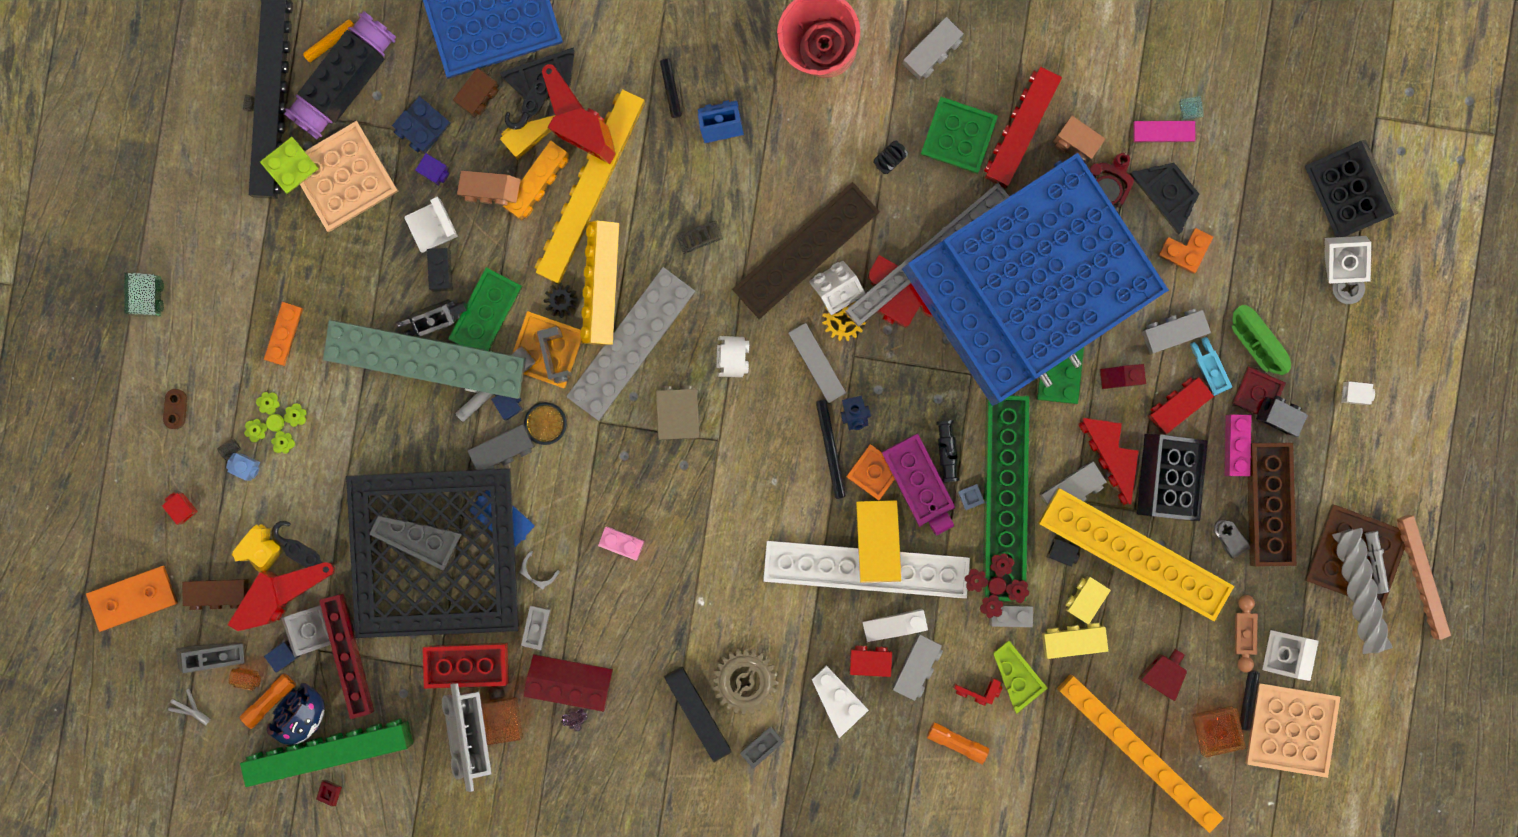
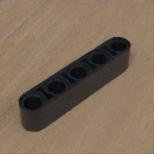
[664,666,732,763]

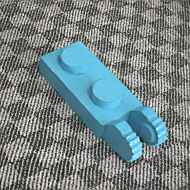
[1190,337,1232,396]

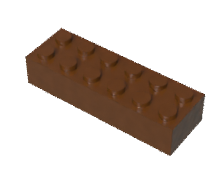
[1248,443,1297,567]

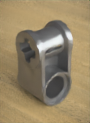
[1214,520,1250,559]

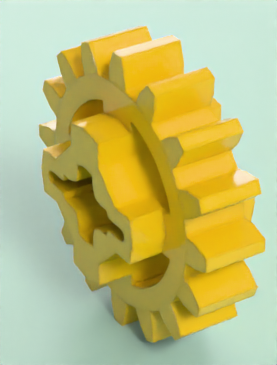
[822,301,866,341]

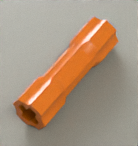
[239,673,296,729]
[927,722,990,765]

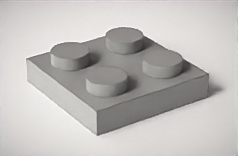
[282,606,331,657]

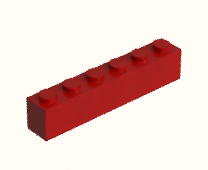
[984,67,1062,188]

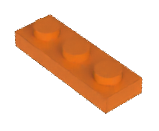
[264,302,303,366]

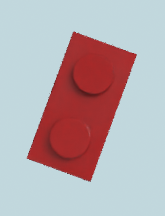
[849,645,892,677]

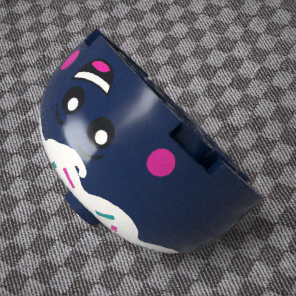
[267,683,324,745]

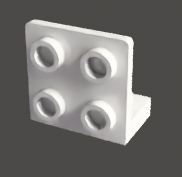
[405,197,458,253]
[809,261,866,315]

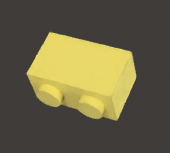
[1065,576,1111,625]

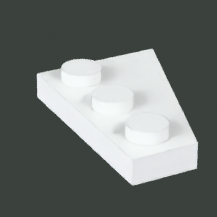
[812,665,869,738]

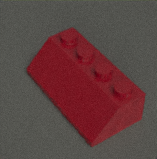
[523,654,613,712]

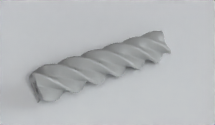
[1332,528,1393,654]

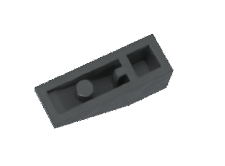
[176,643,244,673]

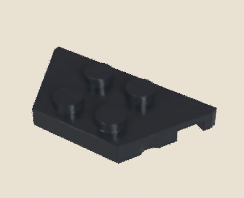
[500,48,575,101]
[1130,163,1199,234]

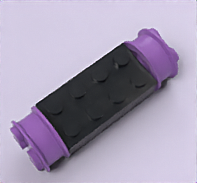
[284,11,396,139]

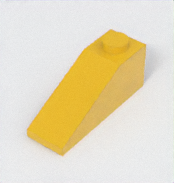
[500,115,555,160]

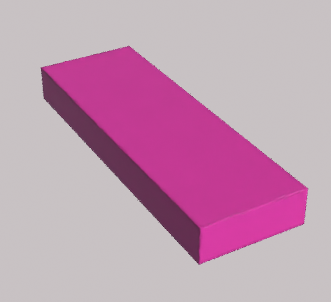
[1133,121,1195,142]

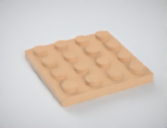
[300,121,398,232]
[1245,683,1340,778]

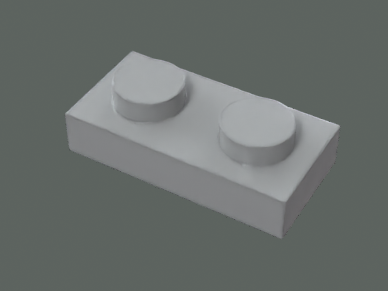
[521,606,550,650]

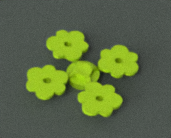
[244,392,307,454]

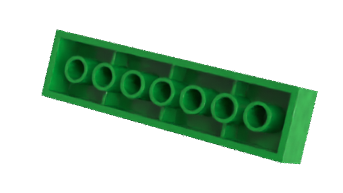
[240,718,413,787]

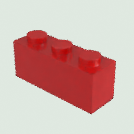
[1148,377,1214,435]

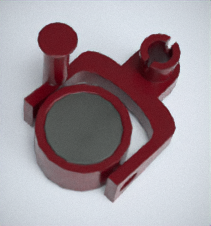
[1090,153,1134,208]

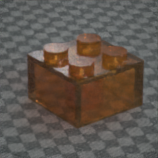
[481,697,523,745]
[1192,706,1246,757]

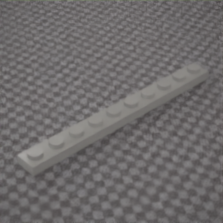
[845,183,1010,327]

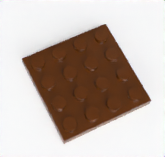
[1304,504,1405,609]

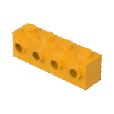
[503,140,569,221]

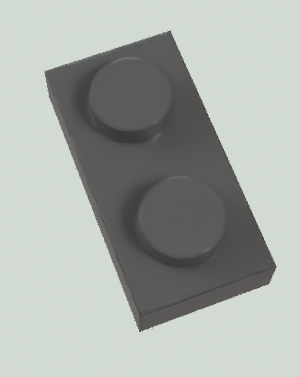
[740,726,784,769]

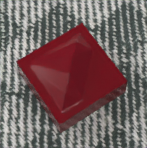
[316,780,342,806]

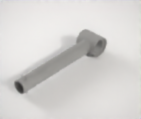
[455,346,536,422]

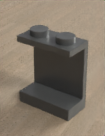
[537,326,572,384]

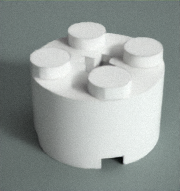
[716,336,749,377]

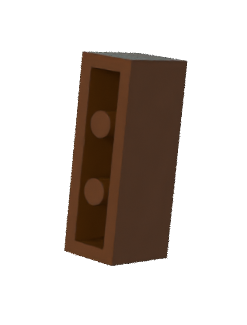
[182,579,249,610]

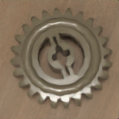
[711,648,779,715]

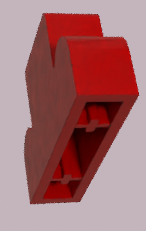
[868,255,933,328]

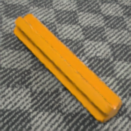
[303,19,354,62]

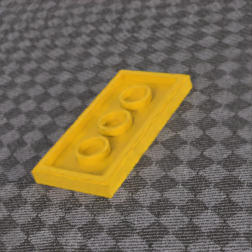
[856,501,901,583]

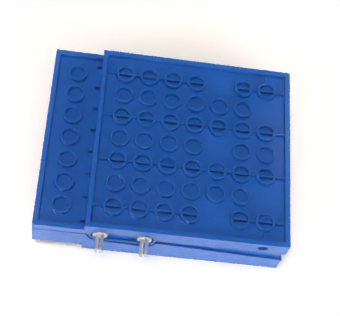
[902,153,1169,406]

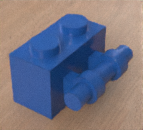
[698,100,744,143]

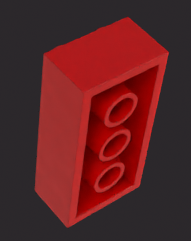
[423,643,509,689]

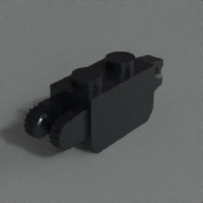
[396,299,468,337]

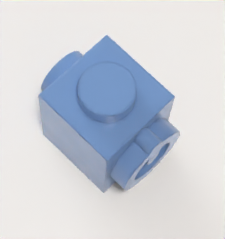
[226,453,260,481]

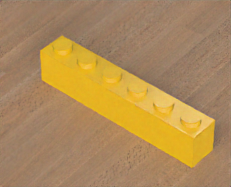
[580,220,619,345]

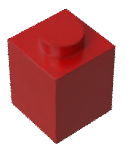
[162,492,198,525]

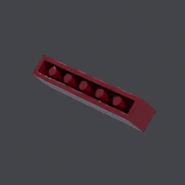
[319,593,374,719]

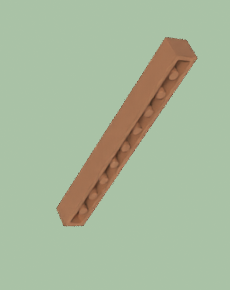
[1397,515,1451,640]

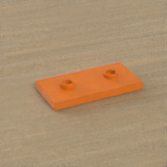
[86,566,178,632]

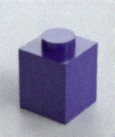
[415,153,449,186]

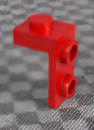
[953,677,1002,706]

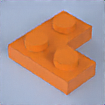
[1158,228,1213,274]

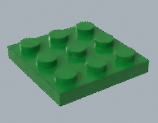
[920,96,998,174]

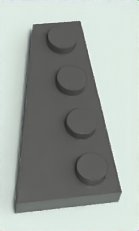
[369,515,462,571]

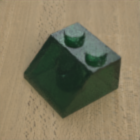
[124,273,164,317]

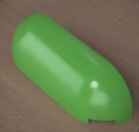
[1232,305,1291,375]

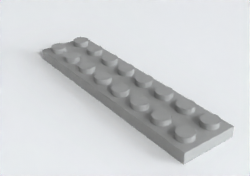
[566,267,696,421]

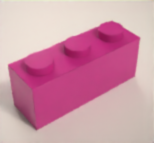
[1224,415,1251,476]

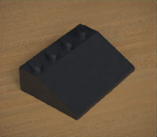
[1305,140,1399,237]
[1136,434,1208,521]

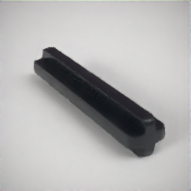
[660,58,682,118]
[1239,670,1260,731]

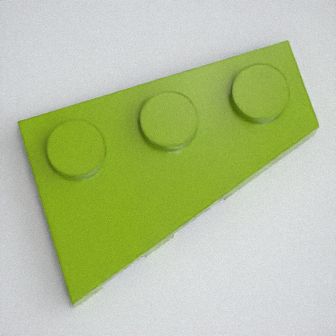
[993,640,1048,714]

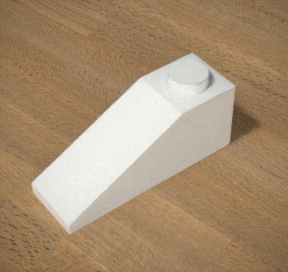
[863,609,928,642]

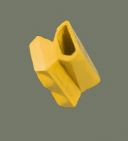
[232,524,283,573]

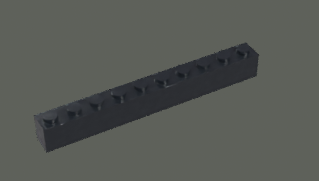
[248,0,293,199]

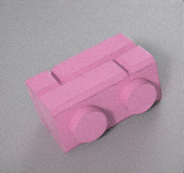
[598,527,645,560]

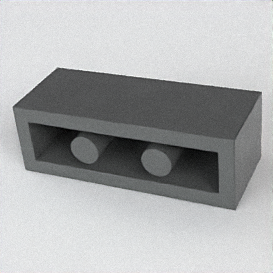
[468,424,535,470]

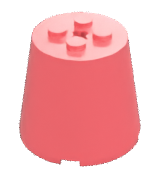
[777,0,860,78]

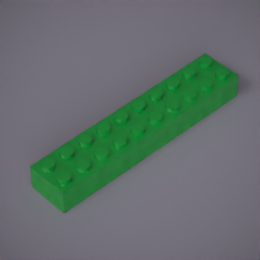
[982,396,1030,601]

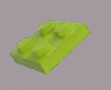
[260,137,319,194]

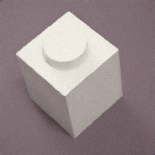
[1341,382,1375,405]

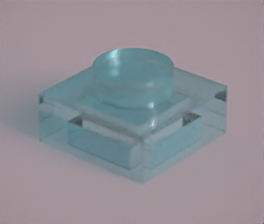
[1179,96,1204,121]

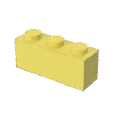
[1042,623,1108,659]

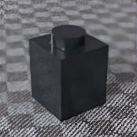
[1046,538,1080,567]

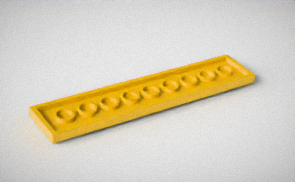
[1038,488,1234,621]

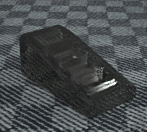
[676,221,723,255]

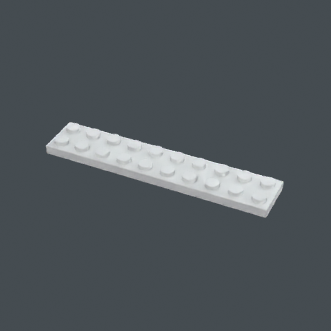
[764,541,970,599]

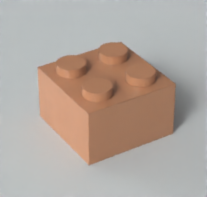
[1053,116,1105,164]

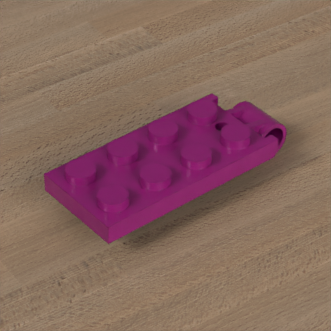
[881,433,955,536]

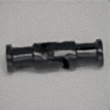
[936,420,960,482]

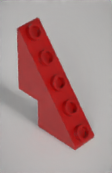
[1078,418,1139,505]

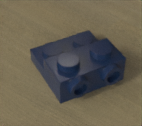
[392,96,451,153]

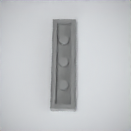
[788,323,846,403]

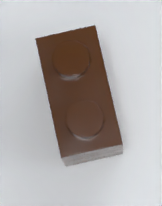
[453,68,499,118]

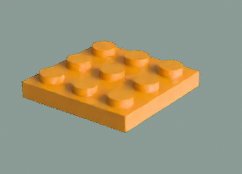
[512,311,582,389]

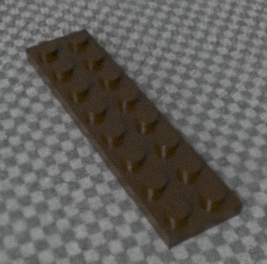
[732,182,880,320]

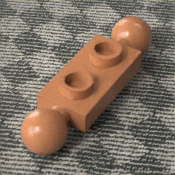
[1235,595,1258,672]

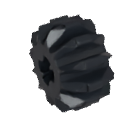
[873,140,908,174]
[544,283,579,318]

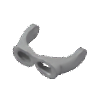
[519,551,560,589]

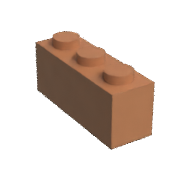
[457,171,521,206]

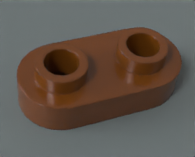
[163,389,187,429]

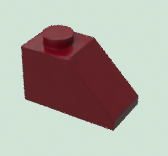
[1100,364,1146,389]

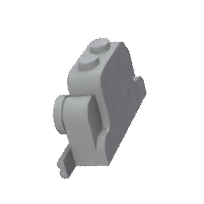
[442,683,491,792]

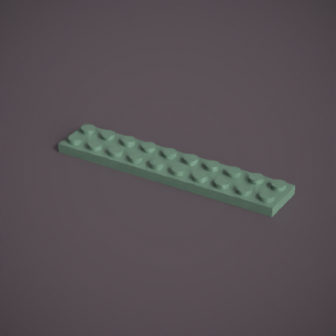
[323,320,526,399]

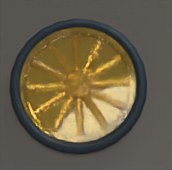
[524,402,567,445]

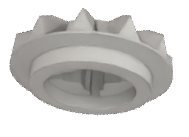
[1332,282,1365,304]

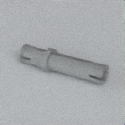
[1365,531,1390,594]

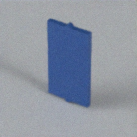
[469,490,535,547]

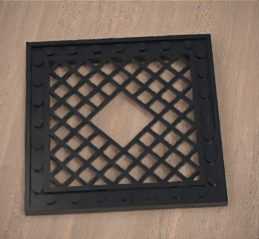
[346,468,519,638]

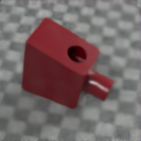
[1138,649,1187,701]

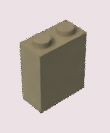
[656,385,700,440]

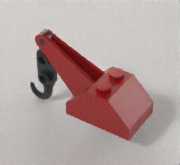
[505,64,616,164]
[228,521,335,631]

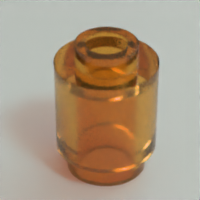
[229,667,261,691]

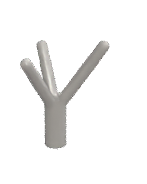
[168,689,211,726]

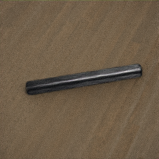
[816,399,846,499]

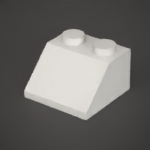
[1325,236,1371,283]
[1262,630,1318,681]

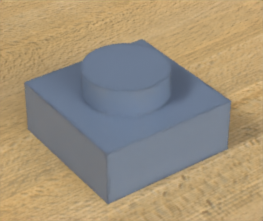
[958,484,985,510]

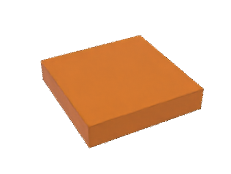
[846,444,895,501]

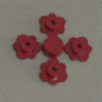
[964,553,1029,618]

